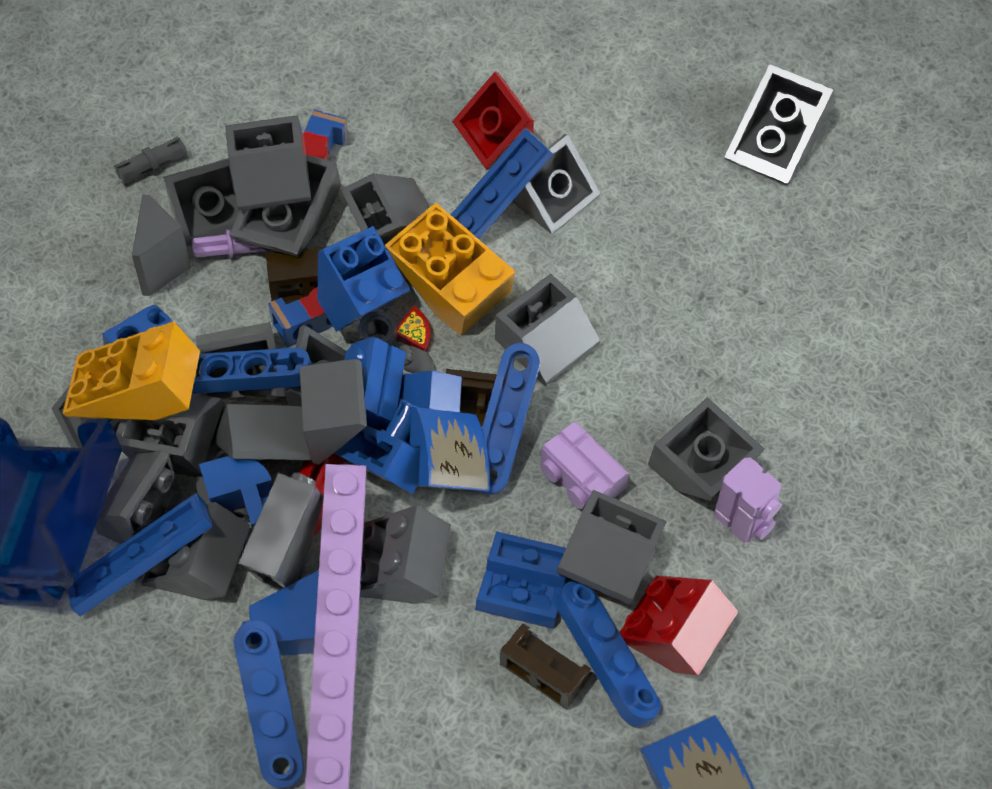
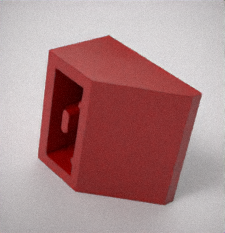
[619,575,738,676]

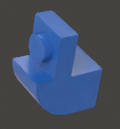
[199,456,273,530]

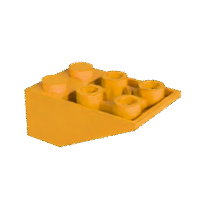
[385,202,516,336]
[63,321,200,420]

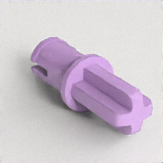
[191,230,265,259]

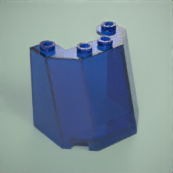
[0,418,122,608]

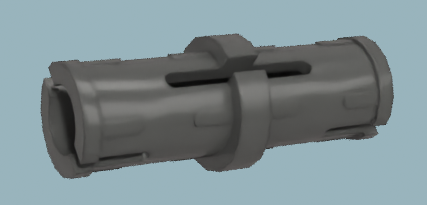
[114,136,188,186]

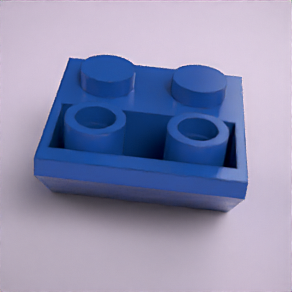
[317,226,410,332]

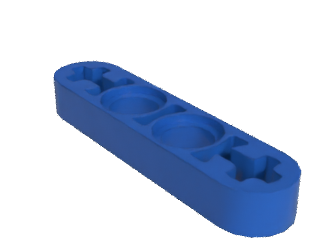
[192,348,312,394]

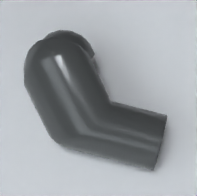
[396,344,435,373]

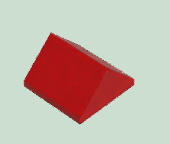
[452,71,534,170]

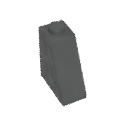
[238,472,324,589]

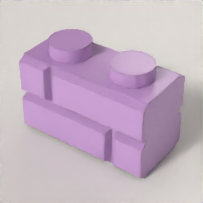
[540,422,629,509]
[714,457,782,543]

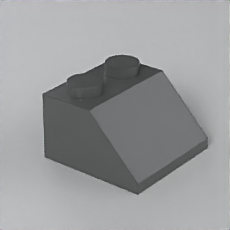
[196,322,286,417]
[648,397,764,501]

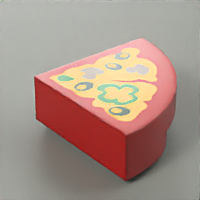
[396,306,431,352]

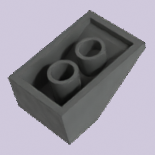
[724,64,836,185]
[229,154,341,257]

